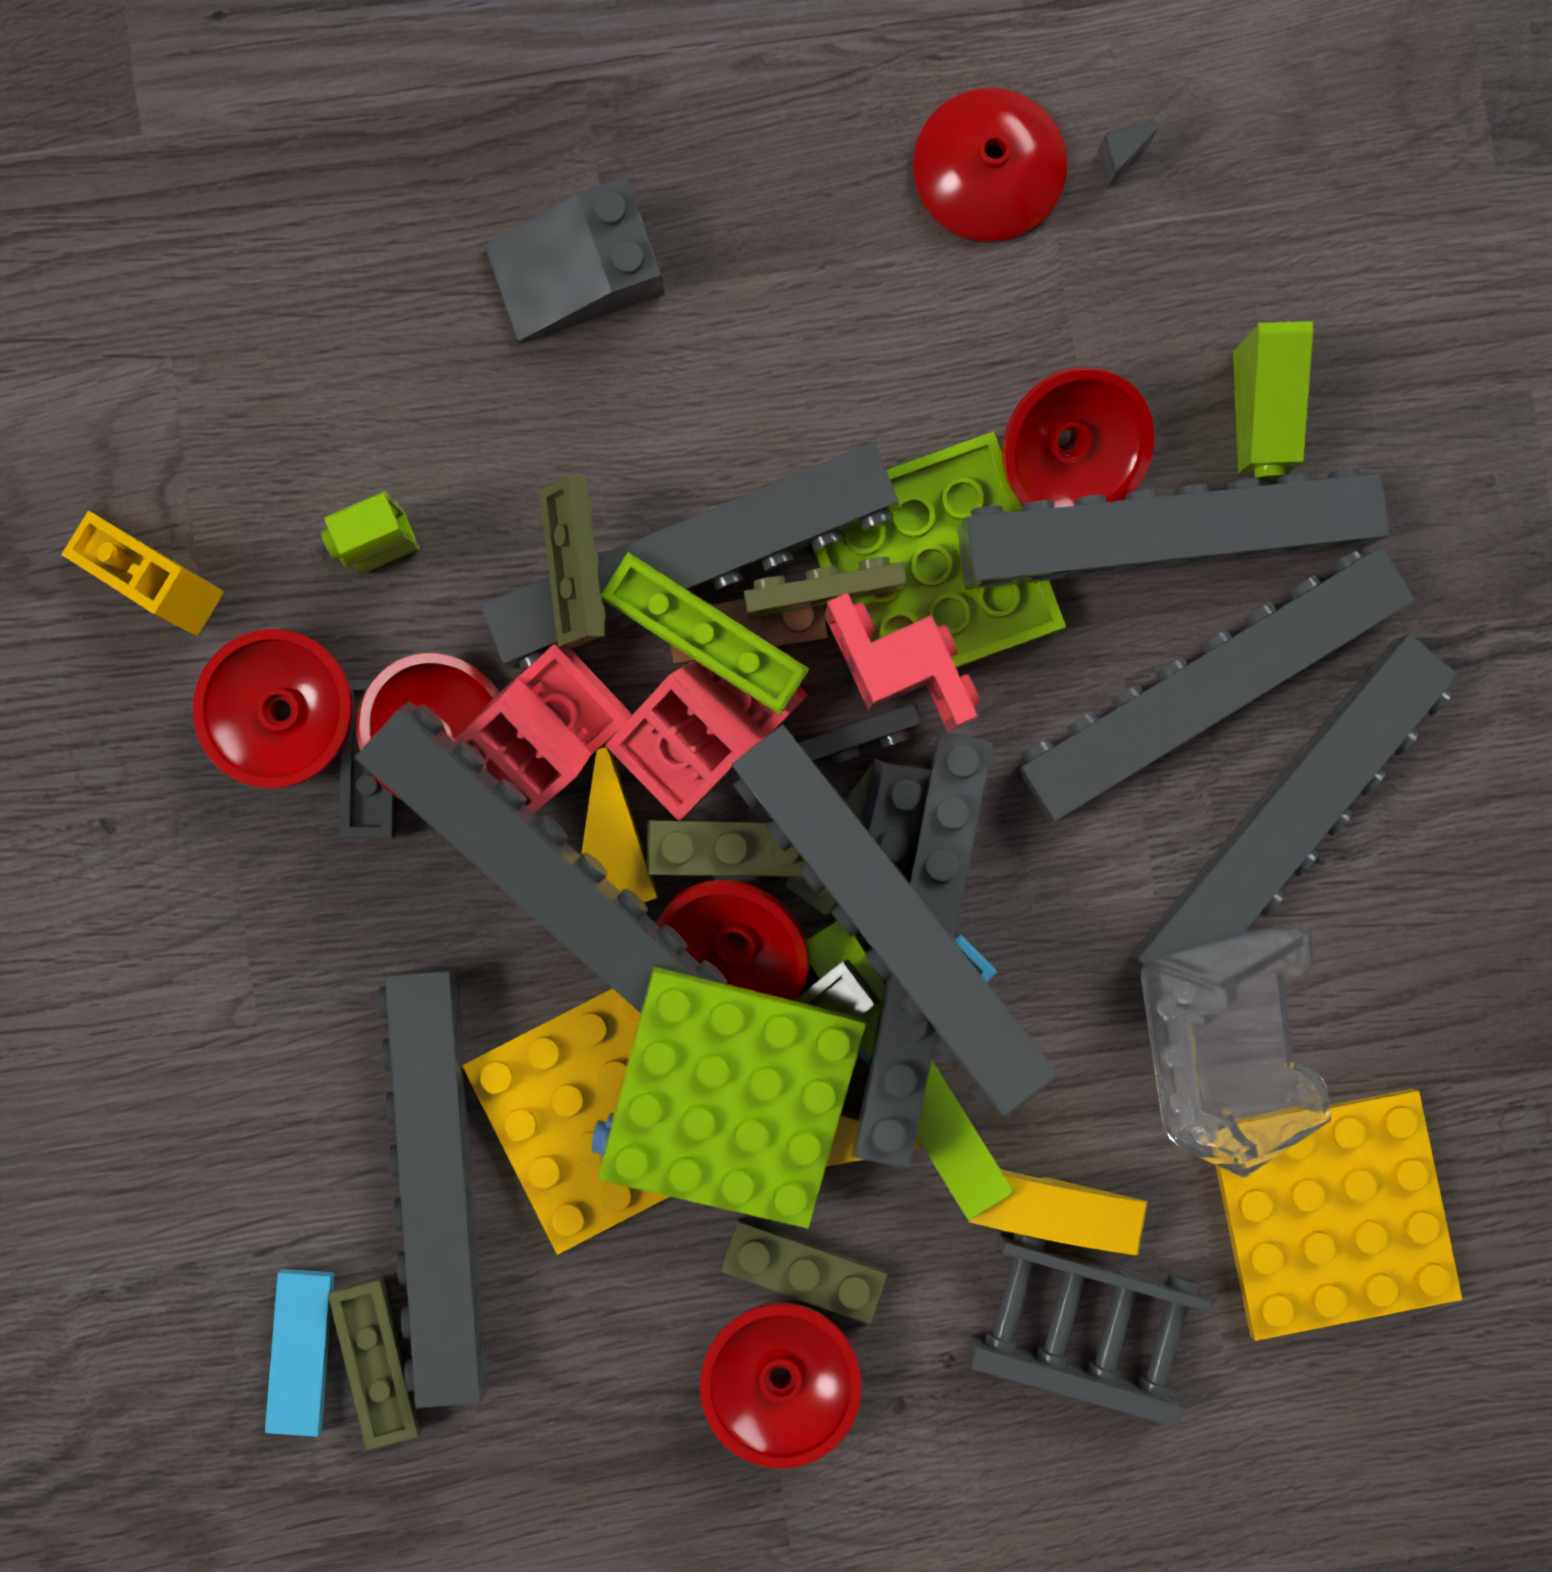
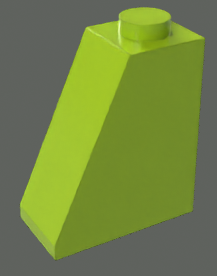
[1233,321,1313,481]

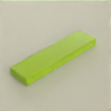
[600,552,810,715]

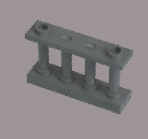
[966,1233,1213,1428]

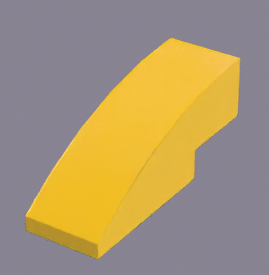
[969,1169,1148,1255]

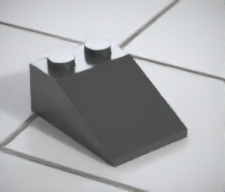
[485,177,665,344]

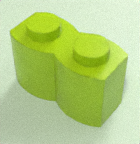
[321,491,420,575]

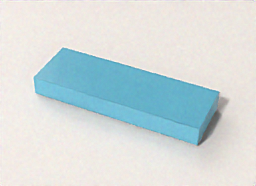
[265,1269,335,1437]

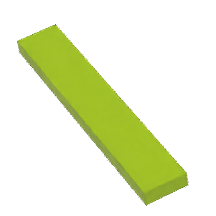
[807,921,1014,1221]

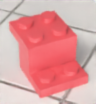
[825,593,980,733]
[605,620,809,821]
[453,641,633,813]

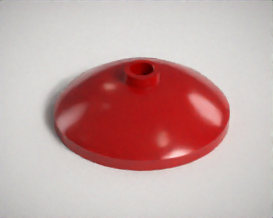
[913,88,1068,243]
[1002,366,1154,507]
[192,629,353,788]
[356,653,500,800]
[657,880,810,1001]
[700,1303,862,1469]

